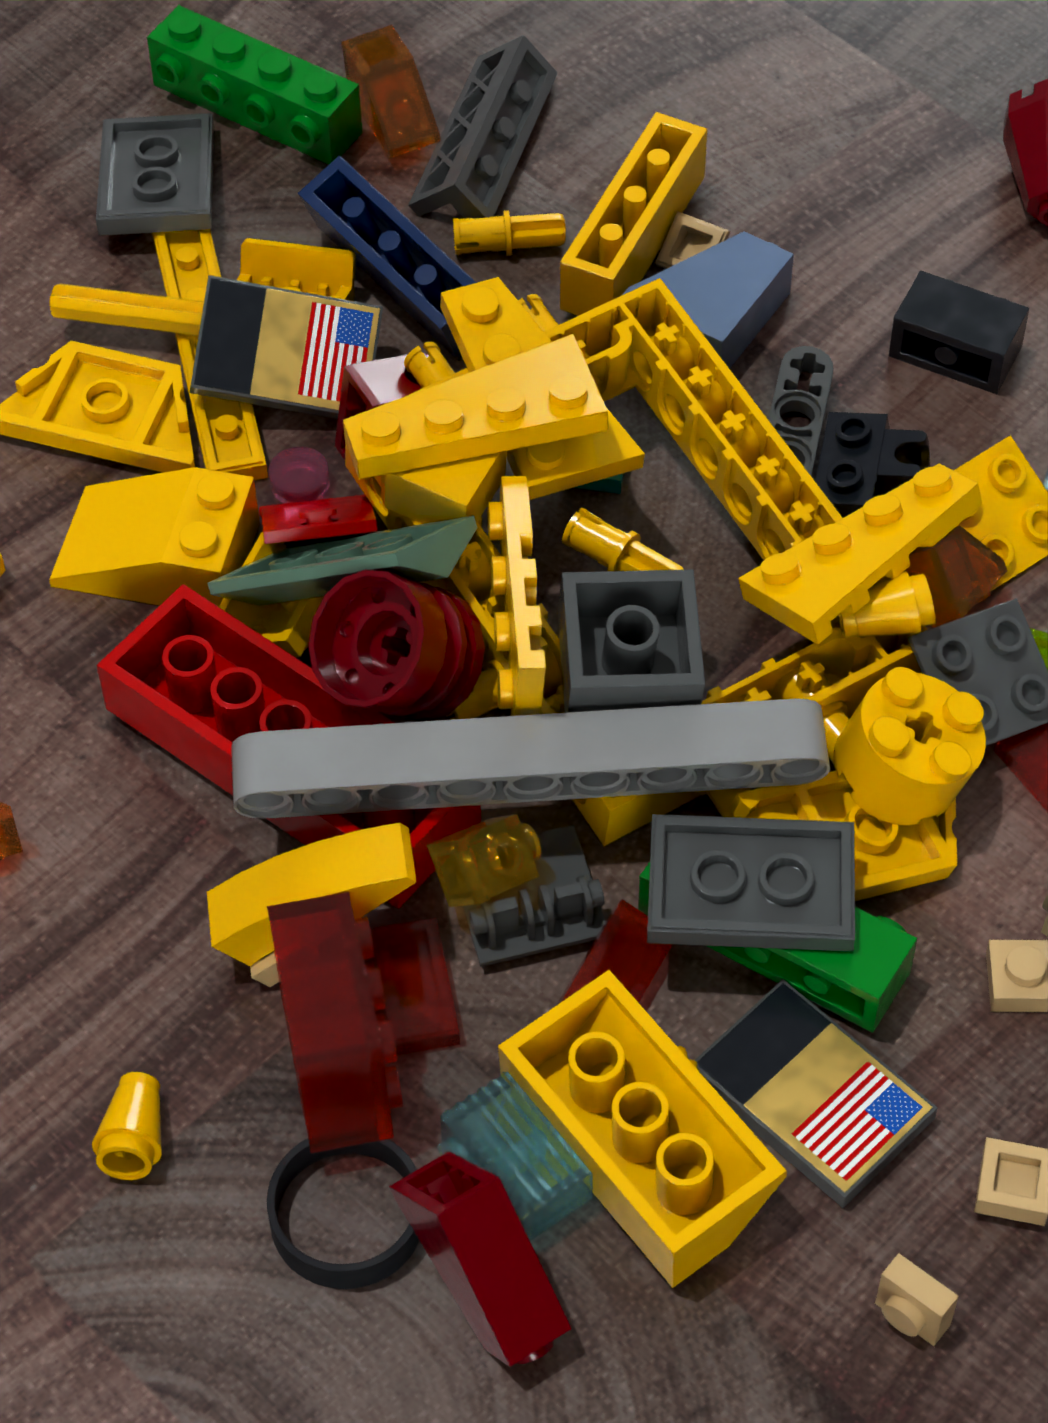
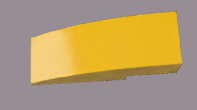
[207,822,416,966]

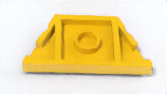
[0,341,195,473]
[729,771,957,901]

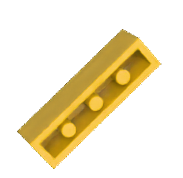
[560,112,707,316]

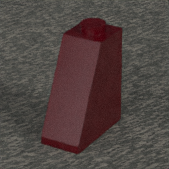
[389,1151,572,1367]

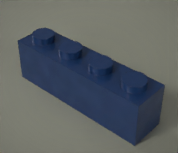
[298,155,476,361]

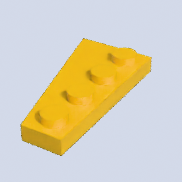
[440,277,645,500]
[343,334,608,480]
[738,463,982,645]
[487,476,546,716]

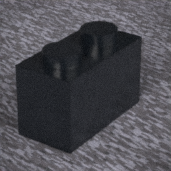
[889,270,1029,394]

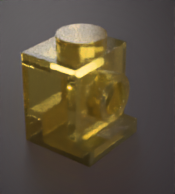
[427,814,542,907]

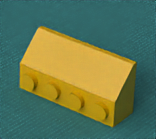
[498,970,787,1288]

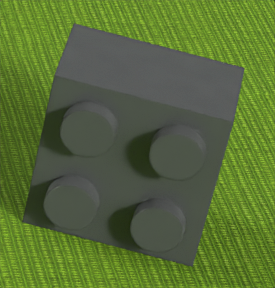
[557,569,705,713]

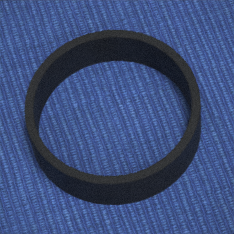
[267,1128,420,1289]

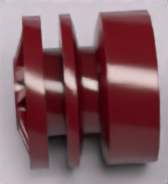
[308,569,485,721]

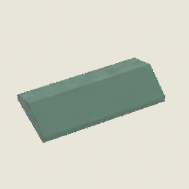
[207,516,478,606]

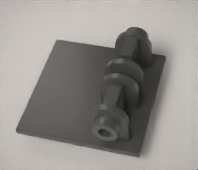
[907,598,1048,746]
[448,825,610,967]

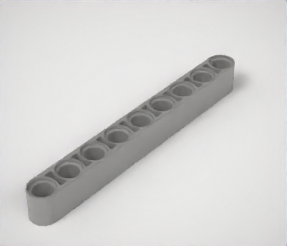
[231,698,830,818]

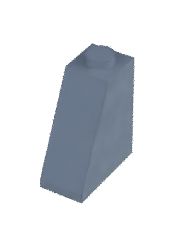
[622,231,794,369]

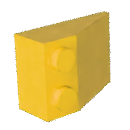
[49,467,260,607]

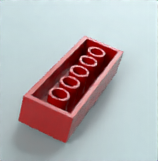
[97,584,481,909]

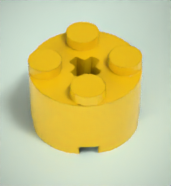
[833,667,986,826]

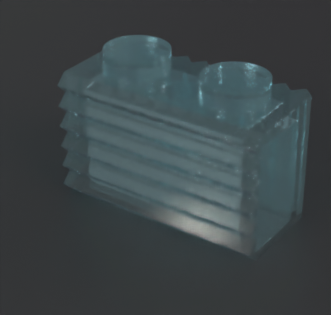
[438,1072,593,1241]

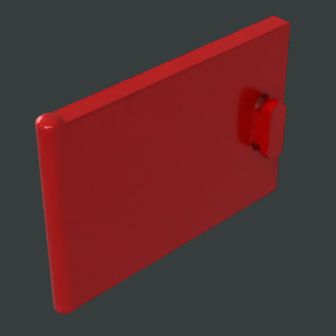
[259,494,377,544]

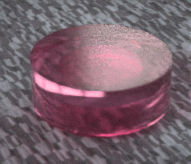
[269,447,330,503]

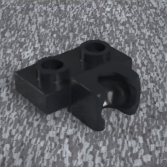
[815,412,930,518]

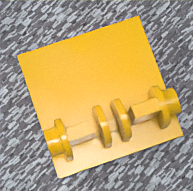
[945,435,1048,596]

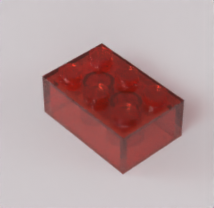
[267,892,403,1153]

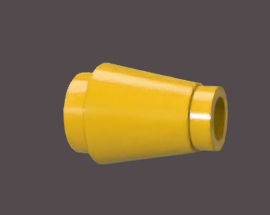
[838,571,935,638]
[92,1072,162,1180]

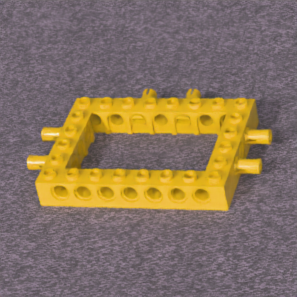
[345,278,928,846]

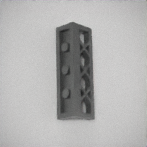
[408,35,558,219]

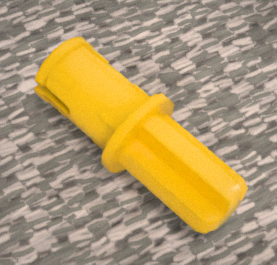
[453,210,566,256]
[562,508,684,571]

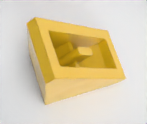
[381,451,507,524]

